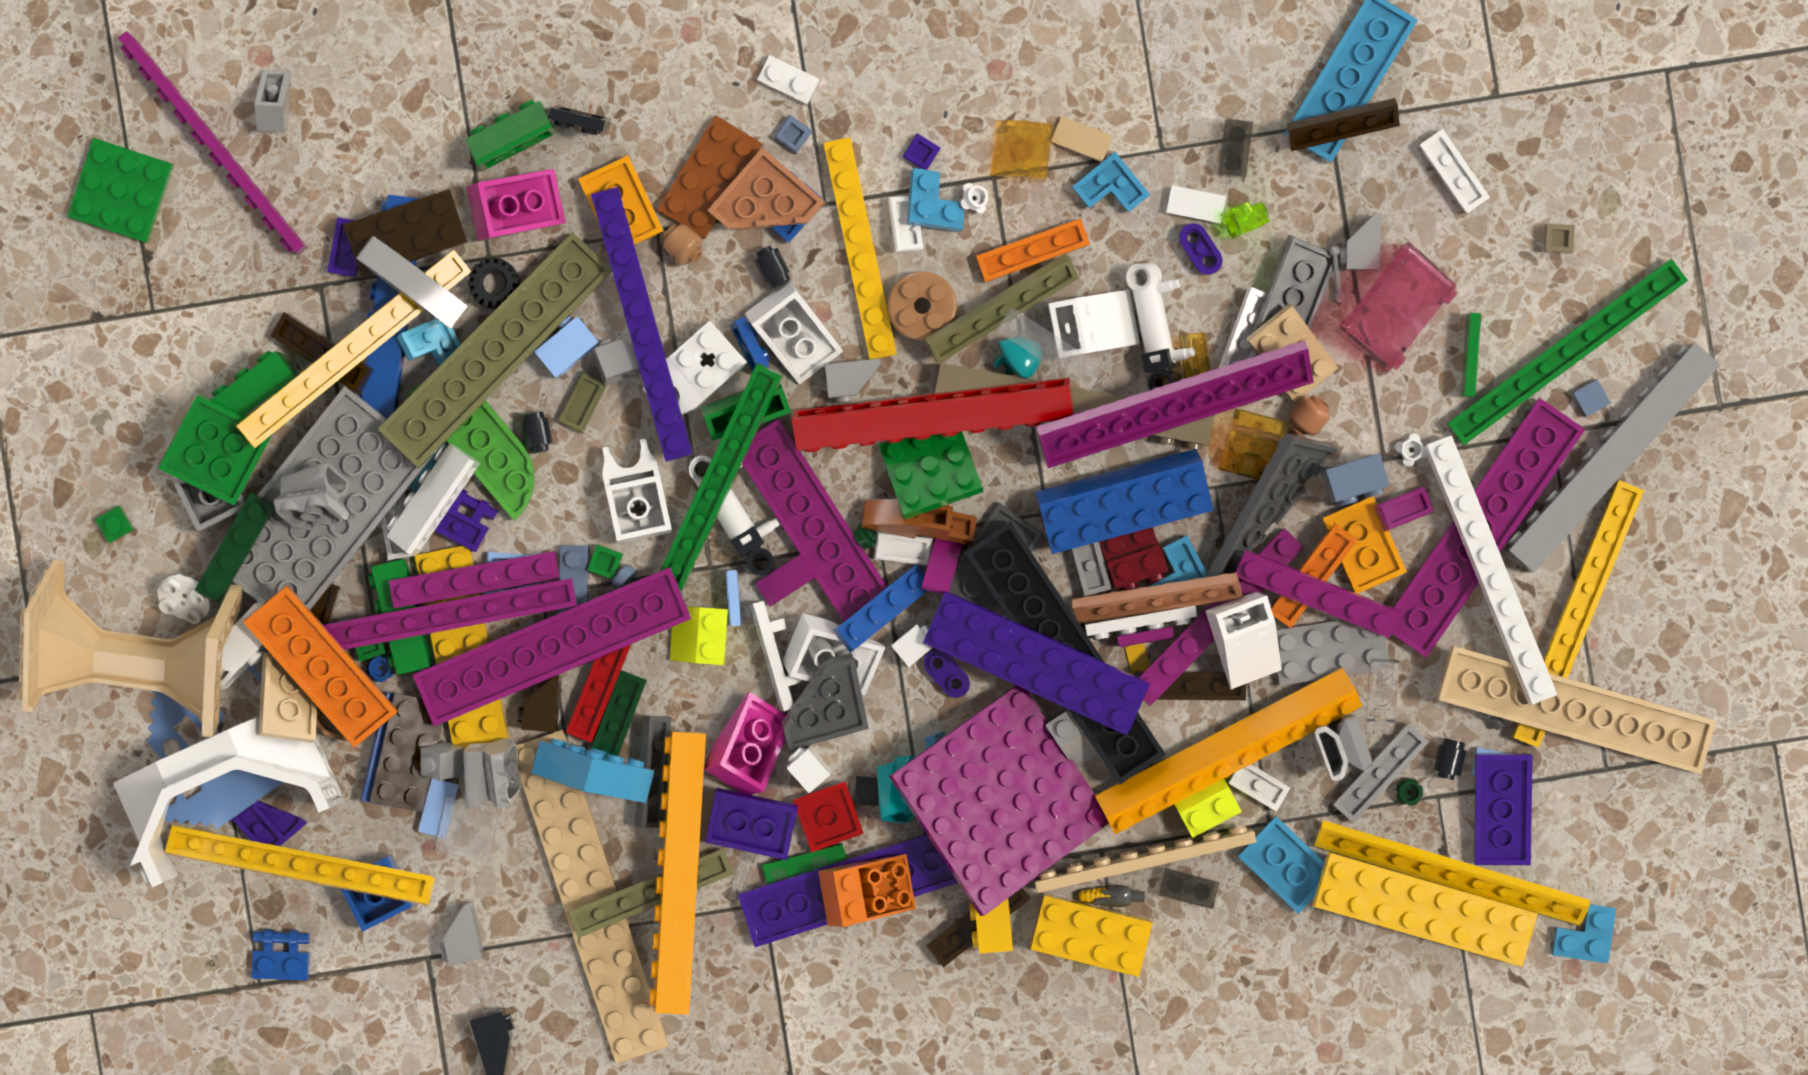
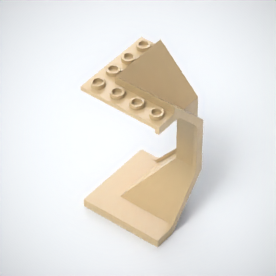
[18,559,242,737]

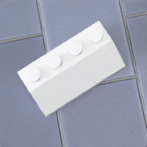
[387,444,480,555]

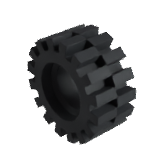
[468,257,520,309]

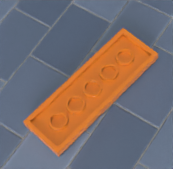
[243,585,398,748]

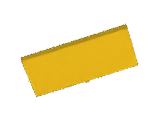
[1125,643,1150,675]

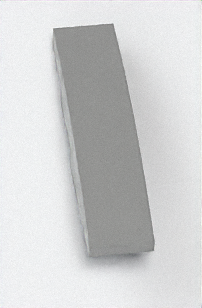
[356,236,467,329]

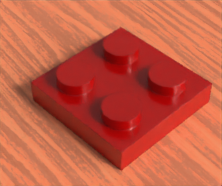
[793,781,864,852]

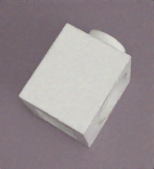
[891,624,933,667]

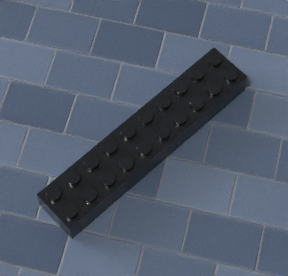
[963,521,1166,785]

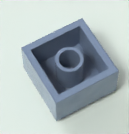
[1321,453,1390,506]

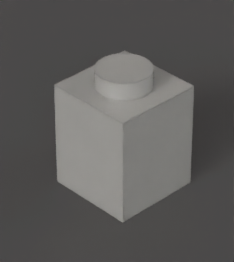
[420,742,465,781]

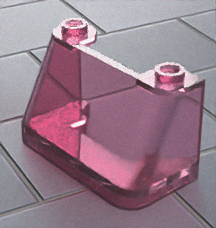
[1335,241,1458,372]

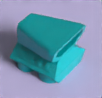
[876,755,916,824]

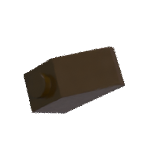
[518,675,562,732]

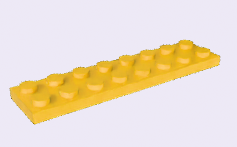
[415,546,509,748]
[1312,852,1538,967]

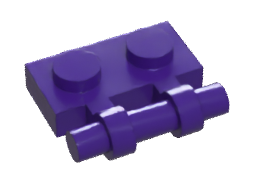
[435,489,499,552]

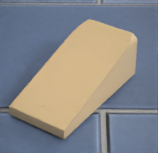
[1051,116,1113,163]

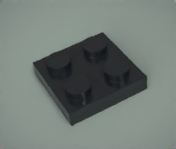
[548,105,611,135]

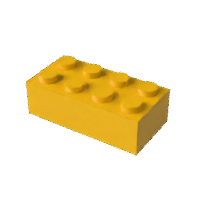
[1030,893,1153,977]

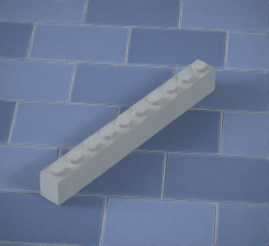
[1505,342,1720,573]

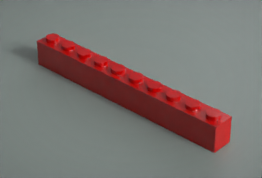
[792,378,1074,452]

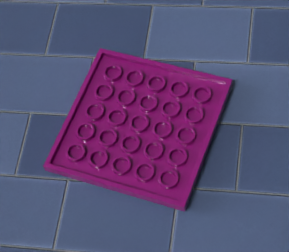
[889,685,1109,916]

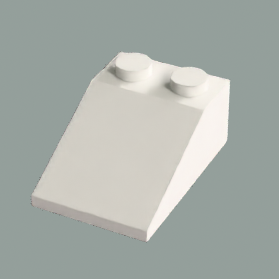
[745,280,843,385]
[782,613,886,695]

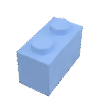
[535,316,600,379]

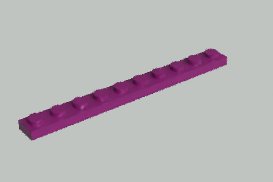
[118,31,308,255]
[323,578,578,650]

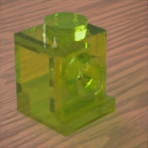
[1220,201,1270,240]

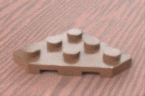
[707,147,826,230]

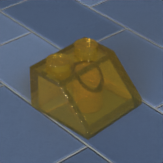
[990,120,1053,183]

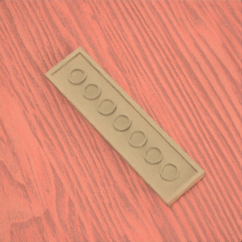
[1034,825,1257,893]

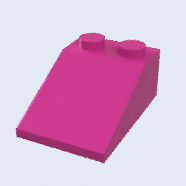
[466,169,566,241]
[704,692,786,795]

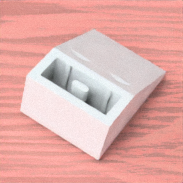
[1048,290,1140,360]
[1206,592,1282,689]

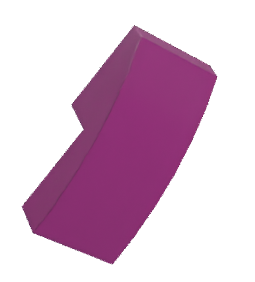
[921,538,963,595]

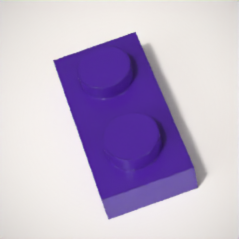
[327,217,358,278]

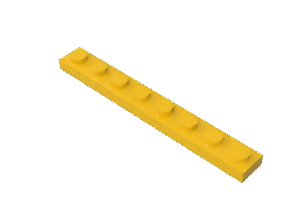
[823,137,897,359]

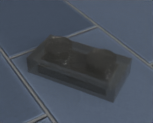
[1218,118,1253,178]
[1158,867,1220,909]

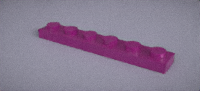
[1234,549,1400,638]
[389,551,560,608]

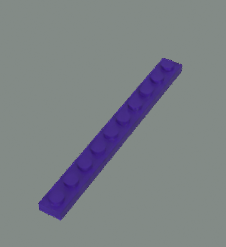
[591,187,693,462]

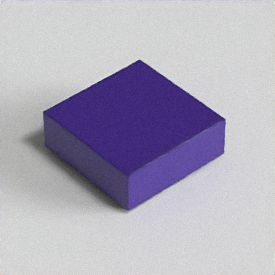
[903,133,941,170]

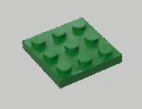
[67,138,174,243]
[158,393,272,506]
[879,431,984,519]

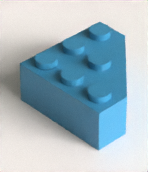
[531,738,654,803]

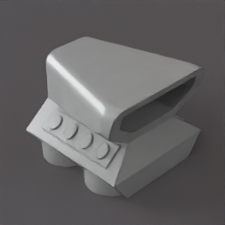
[274,463,349,529]
[1314,714,1373,781]
[463,738,521,809]

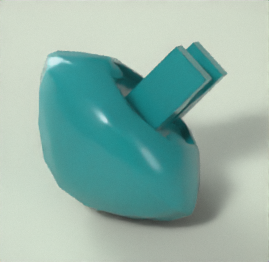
[993,337,1043,379]

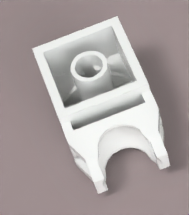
[642,321,748,415]
[602,439,672,544]
[221,603,266,690]

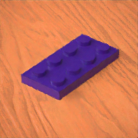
[1474,753,1533,865]

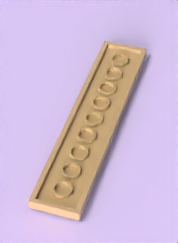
[1436,646,1716,774]

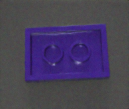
[705,787,798,860]

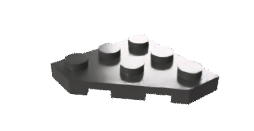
[781,653,869,751]

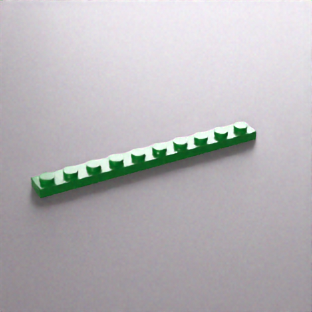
[1446,258,1688,446]
[660,363,784,593]

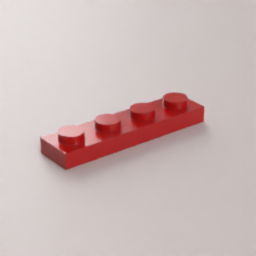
[566,644,632,743]

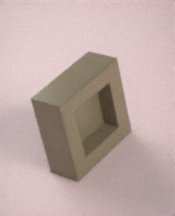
[1544,224,1575,254]

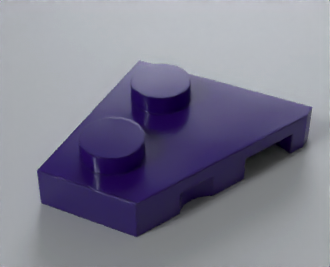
[232,800,308,846]

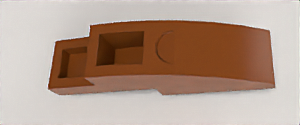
[861,499,977,546]

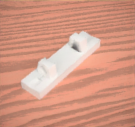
[749,601,802,711]

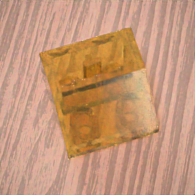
[1218,408,1289,480]

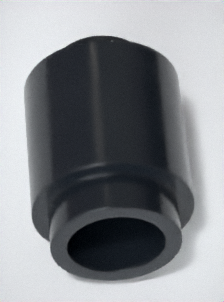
[754,246,791,289]
[521,411,553,454]
[1433,738,1467,780]

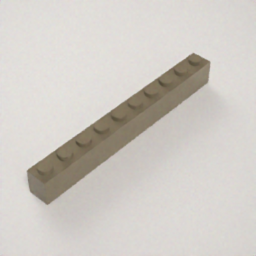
[935,363,1215,450]

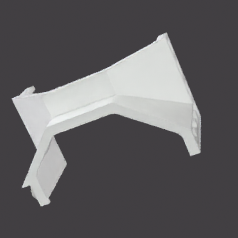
[113,717,346,887]

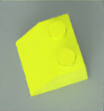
[669,606,729,665]
[1174,779,1242,838]

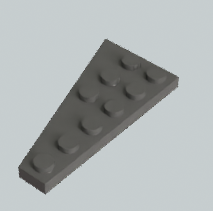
[1206,433,1338,577]

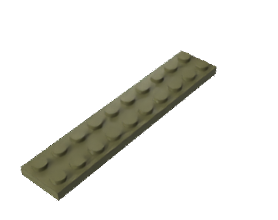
[377,232,612,469]

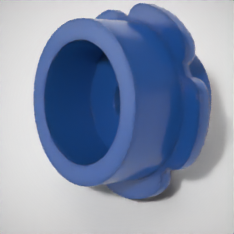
[367,655,395,682]

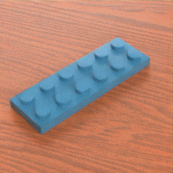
[1283,0,1418,164]

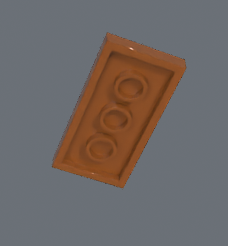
[657,115,763,239]

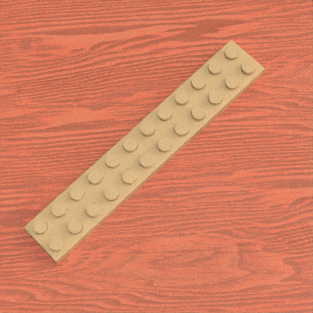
[516,729,669,1064]

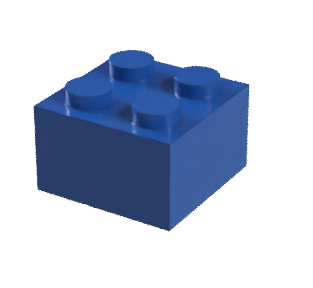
[341,854,416,932]

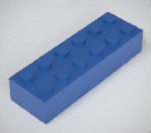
[1035,449,1214,554]

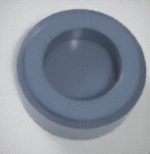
[611,564,637,589]

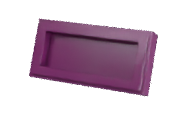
[1374,486,1434,532]
[755,554,816,607]
[1116,626,1174,647]

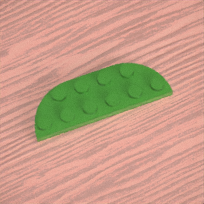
[407,384,535,521]

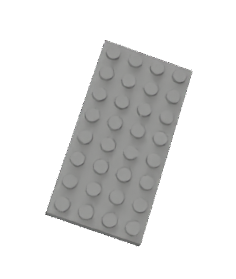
[206,386,433,610]

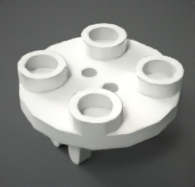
[157,573,212,624]

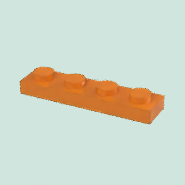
[976,218,1090,283]
[1271,522,1358,628]

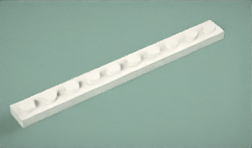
[1424,435,1557,706]

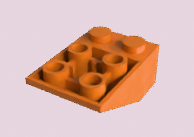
[818,854,916,927]

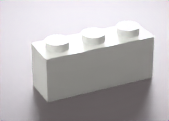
[787,746,832,793]

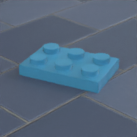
[1237,816,1325,914]

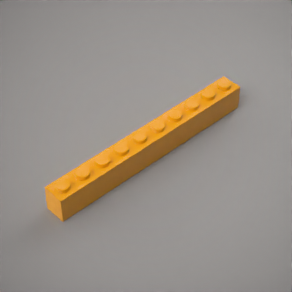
[1095,668,1362,834]
[649,731,706,1015]

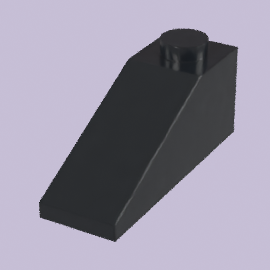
[470,1008,515,1075]

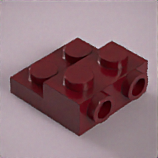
[1099,527,1168,591]

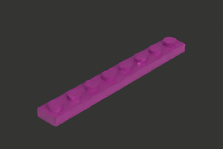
[1138,528,1304,706]

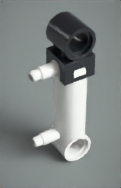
[1126,263,1195,390]
[689,455,780,575]

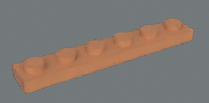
[1072,573,1242,624]

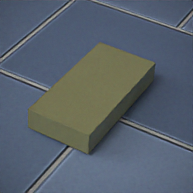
[557,371,607,434]

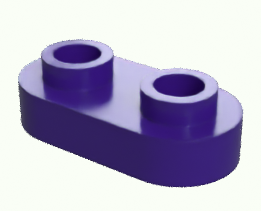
[1179,223,1223,275]
[924,649,970,698]

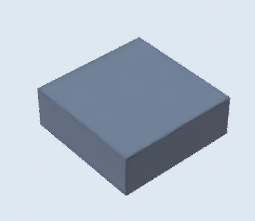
[774,115,813,154]
[1572,379,1611,417]

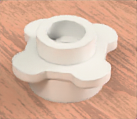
[960,183,988,214]
[1395,434,1427,466]

